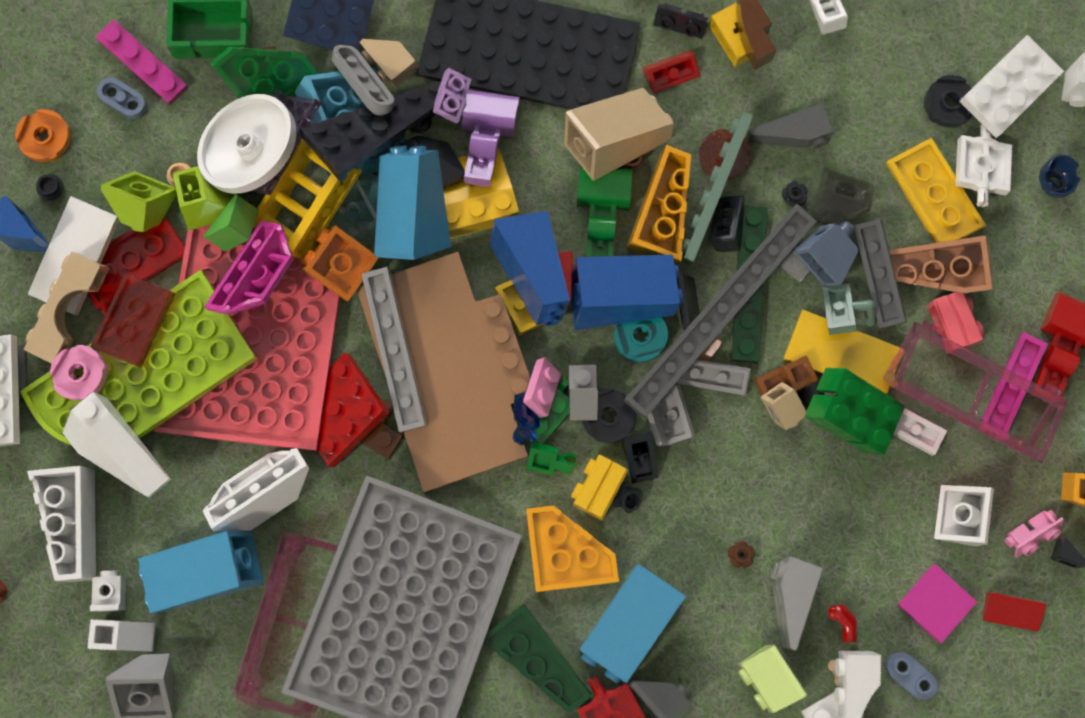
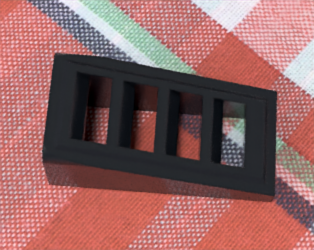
[709,195,745,252]

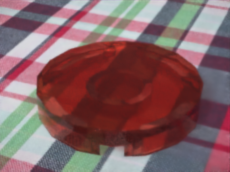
[699,129,751,180]

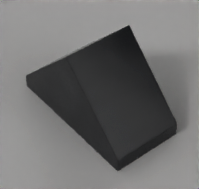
[622,432,658,484]

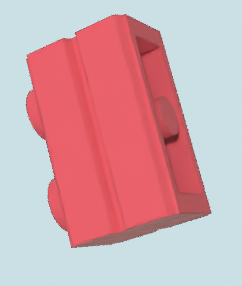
[927,292,984,354]

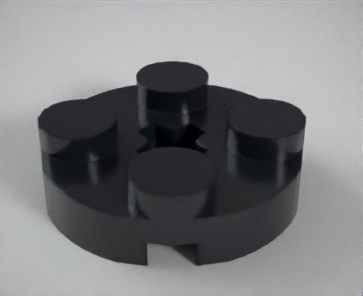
[924,75,972,128]
[582,388,636,444]

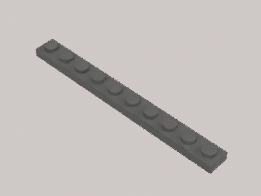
[623,204,816,418]

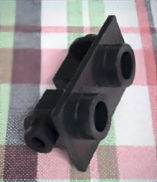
[653,3,708,39]

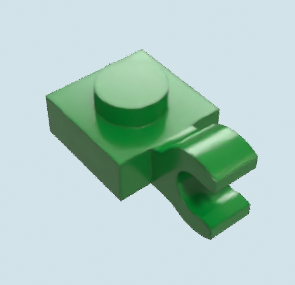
[526,441,577,476]

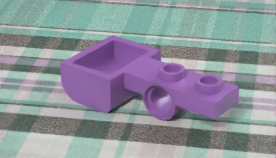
[462,90,520,187]

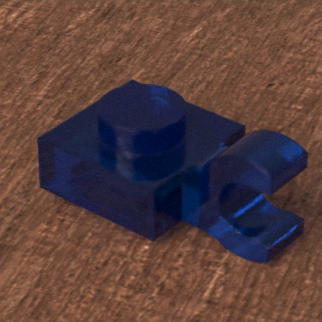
[513,392,540,446]

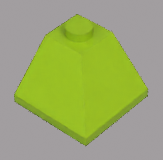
[101,171,177,232]

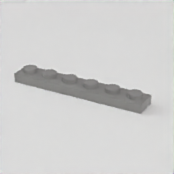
[362,267,428,433]

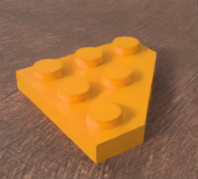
[526,505,619,592]

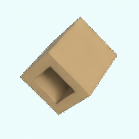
[760,382,806,430]

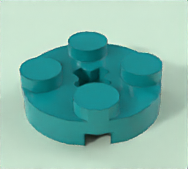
[614,317,668,363]

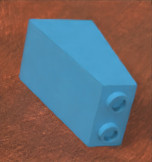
[374,146,451,260]
[138,531,265,613]
[579,564,686,684]

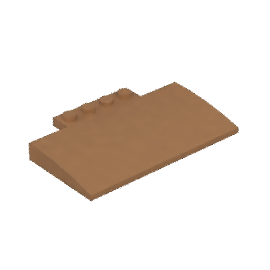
[357,252,530,493]

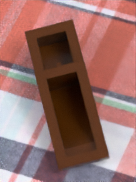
[736,0,776,70]

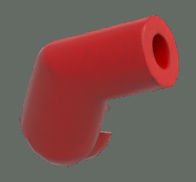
[828,604,857,642]

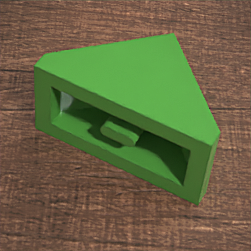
[203,194,258,252]

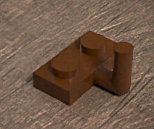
[360,399,403,460]

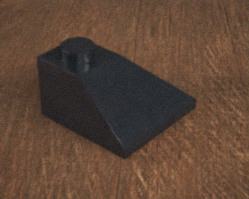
[394,135,465,189]

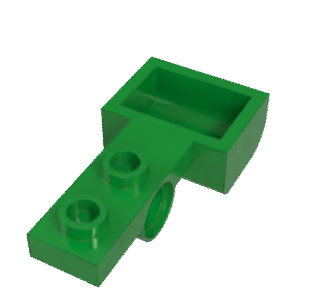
[576,165,632,257]

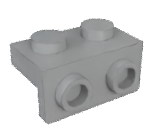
[646,385,696,447]

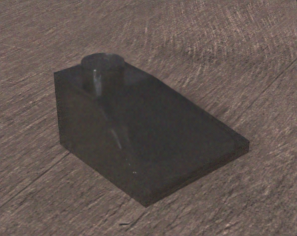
[810,168,874,224]

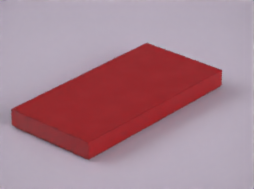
[88,214,185,311]

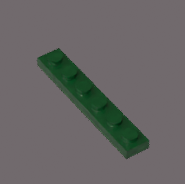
[731,205,768,363]

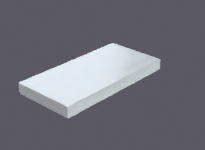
[28,196,119,316]

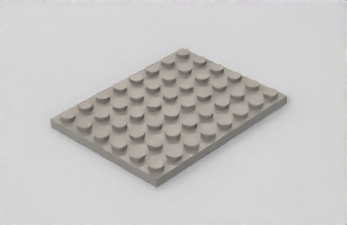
[281,475,522,718]

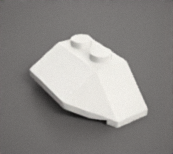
[203,448,309,532]

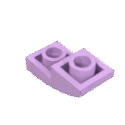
[433,68,472,124]

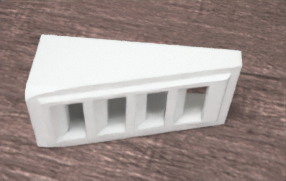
[810,0,848,34]

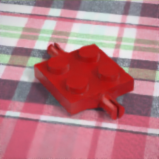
[577,675,645,718]

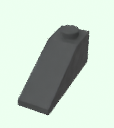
[746,103,834,149]

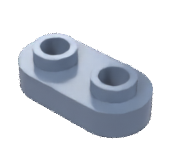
[97,78,147,119]
[885,652,938,700]

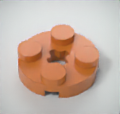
[15,109,71,162]

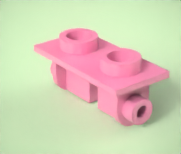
[1004,510,1064,558]

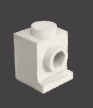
[90,571,126,612]

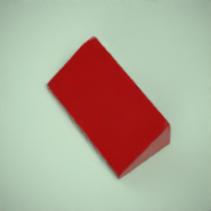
[642,50,701,94]
[982,593,1047,632]

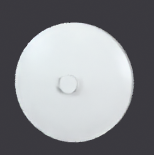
[197,94,296,194]

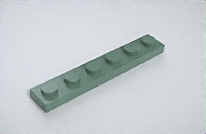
[682,111,753,265]

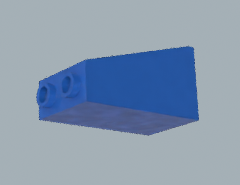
[489,211,570,326]
[571,255,683,330]

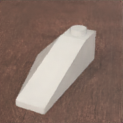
[63,392,171,498]

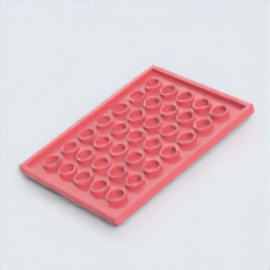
[153,225,341,452]

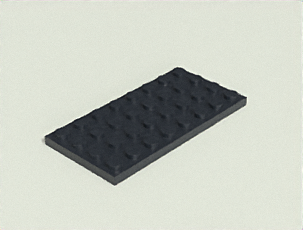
[416,0,640,110]

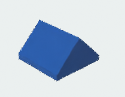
[0,195,49,253]

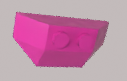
[204,221,294,315]

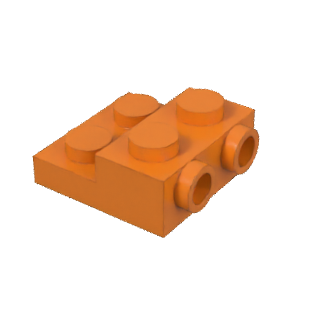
[300,225,379,301]

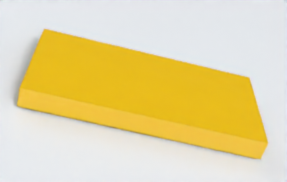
[886,138,987,243]
[783,309,903,394]

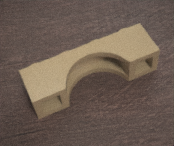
[24,251,110,364]

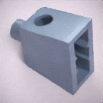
[793,221,858,287]

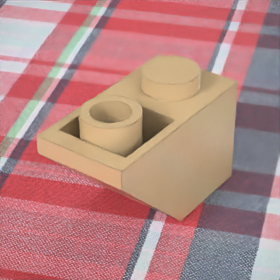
[360,39,419,87]

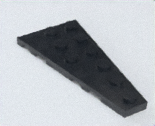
[301,80,441,182]

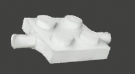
[955,124,1012,207]

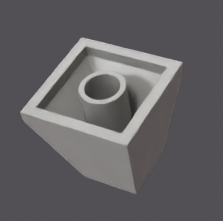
[105,654,174,718]

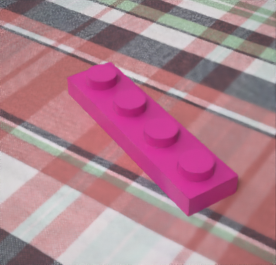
[95,19,188,105]
[977,332,1048,440]

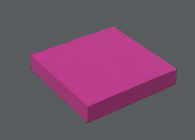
[897,563,977,643]

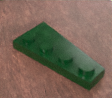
[483,604,592,713]

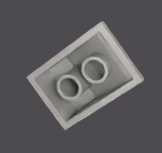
[770,556,823,650]

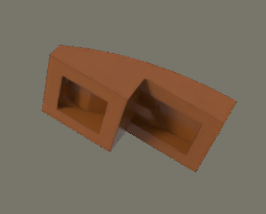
[753,355,818,396]

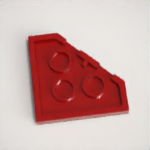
[317,353,389,468]

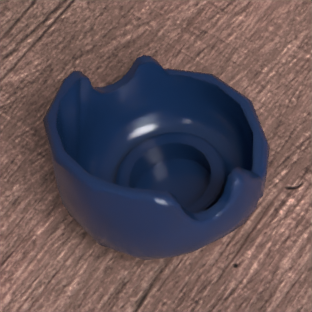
[1039,154,1081,198]

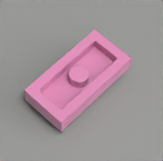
[523,357,561,418]

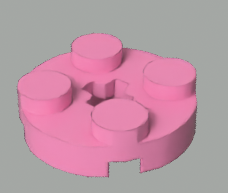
[50,345,109,401]

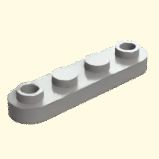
[332,45,394,115]

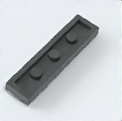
[854,218,907,329]

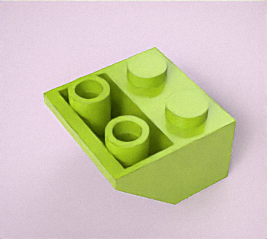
[173,166,236,231]

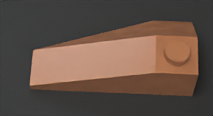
[890,235,993,293]

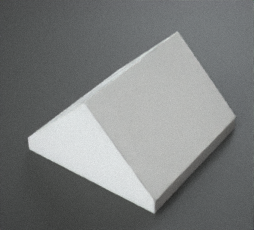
[934,485,994,546]

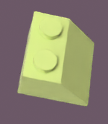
[738,645,807,713]

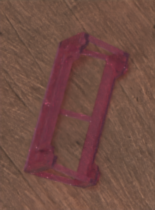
[883,320,1068,464]
[232,531,338,718]

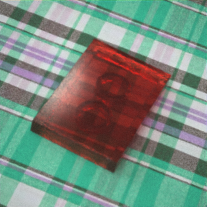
[90,273,176,368]

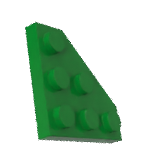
[209,46,318,104]

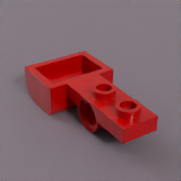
[1030,292,1085,405]

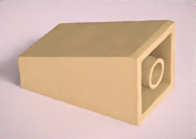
[564,88,674,181]

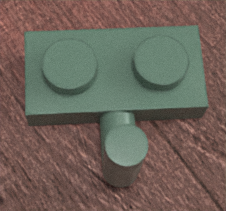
[822,284,876,335]

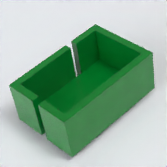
[166,0,253,59]
[804,368,905,455]

